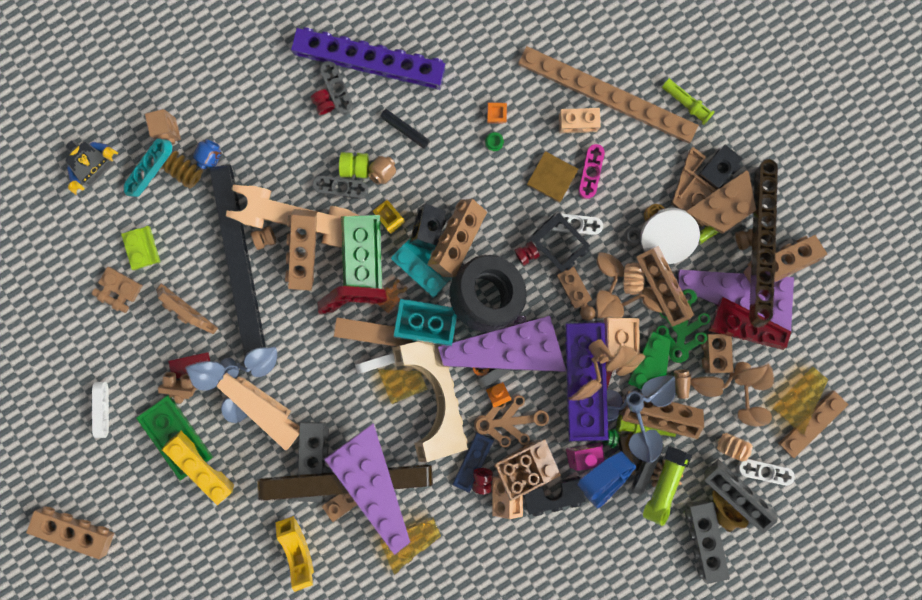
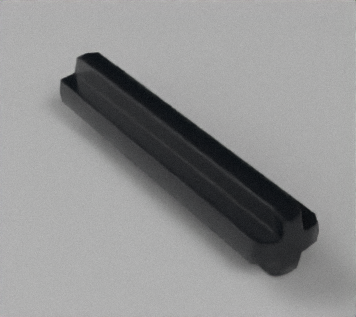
[380,109,430,149]

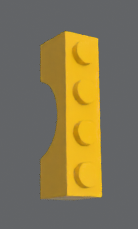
[162,431,234,505]

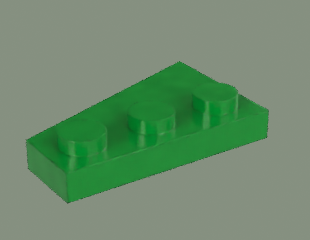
[627,331,671,389]

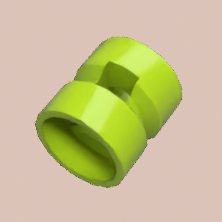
[339,152,369,178]

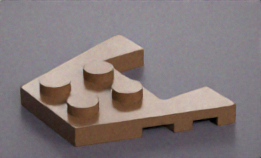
[671,147,717,227]

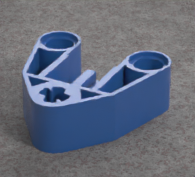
[578,451,636,509]

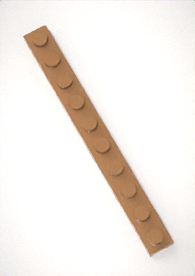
[518,46,699,144]

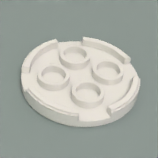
[640,208,700,264]

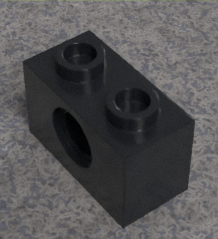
[698,144,743,190]
[410,203,446,251]

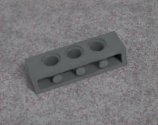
[298,421,329,502]
[704,459,778,534]
[684,499,730,584]

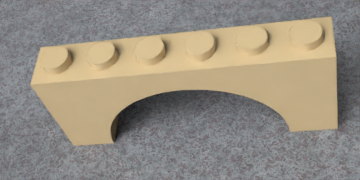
[392,341,468,462]

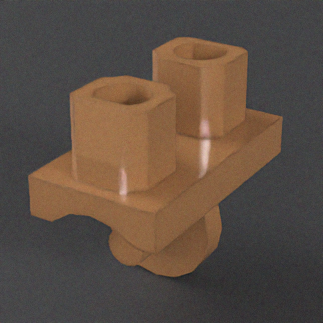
[158,372,196,404]

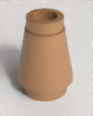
[672,369,692,399]

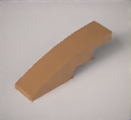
[334,318,413,346]

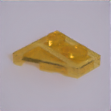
[378,369,428,405]

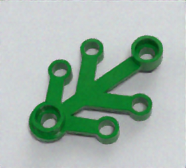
[656,289,711,363]

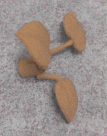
[596,252,665,318]
[568,339,645,400]
[691,362,774,427]

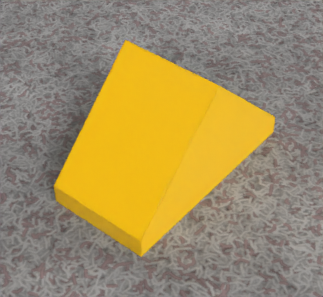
[373,200,405,234]

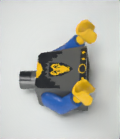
[66,140,118,195]

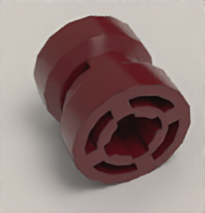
[310,89,335,115]
[514,241,540,266]
[472,468,493,495]

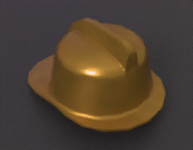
[712,490,749,532]

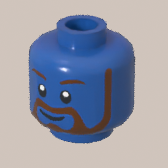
[193,139,222,169]

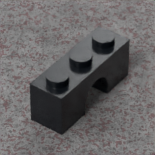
[524,476,586,516]

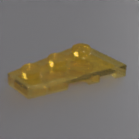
[772,367,828,435]
[380,517,441,575]

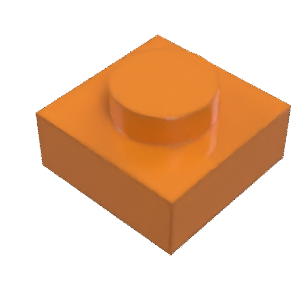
[487,103,507,124]
[486,382,511,408]

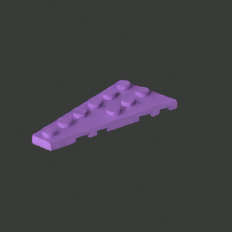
[677,270,794,331]
[438,316,567,372]
[325,423,410,555]

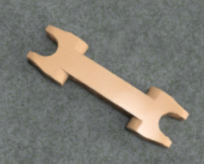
[226,185,360,248]

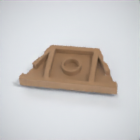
[686,171,756,234]
[156,283,218,334]

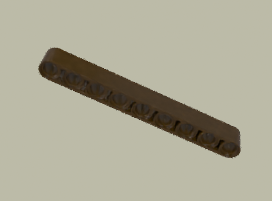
[749,159,778,328]
[257,464,433,501]

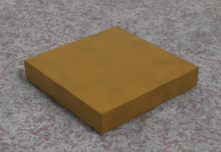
[527,151,578,203]

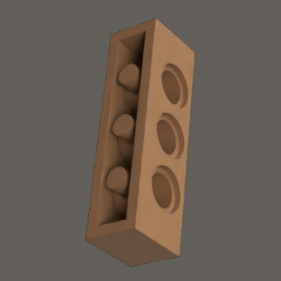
[428,199,487,277]
[285,209,317,291]
[743,235,828,283]
[636,246,694,327]
[622,391,704,439]
[26,506,115,559]

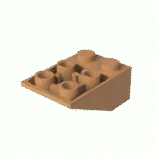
[494,440,561,501]

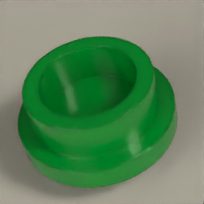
[485,132,504,152]
[603,429,620,448]

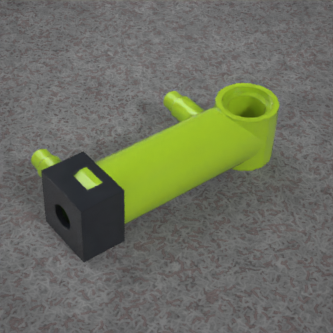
[643,445,693,526]

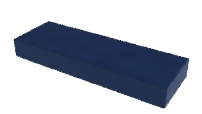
[452,432,494,493]

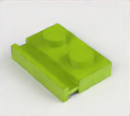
[121,226,161,271]

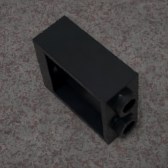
[530,210,590,272]

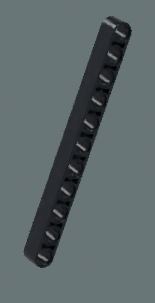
[210,164,266,357]

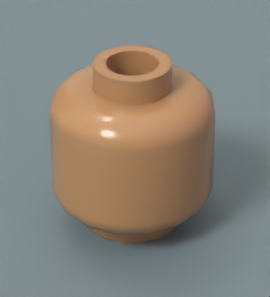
[368,156,396,185]

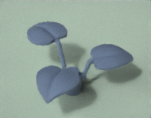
[186,346,277,423]
[607,375,675,463]

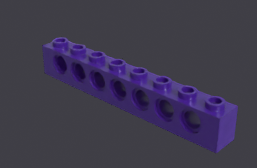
[291,27,446,90]

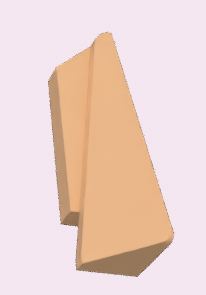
[217,373,300,450]

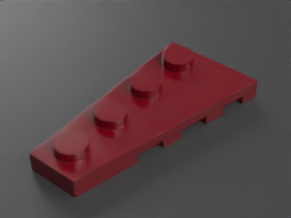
[708,297,792,350]

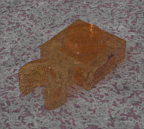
[378,279,408,314]

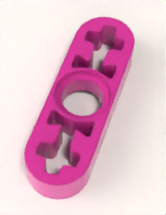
[578,144,605,199]

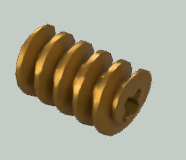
[161,151,203,189]

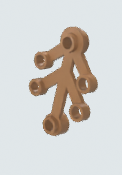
[474,395,549,448]

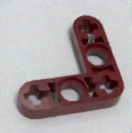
[317,286,387,314]

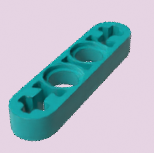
[123,138,173,197]

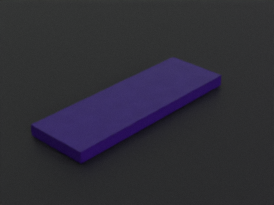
[565,323,608,441]

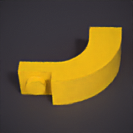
[275,516,314,592]

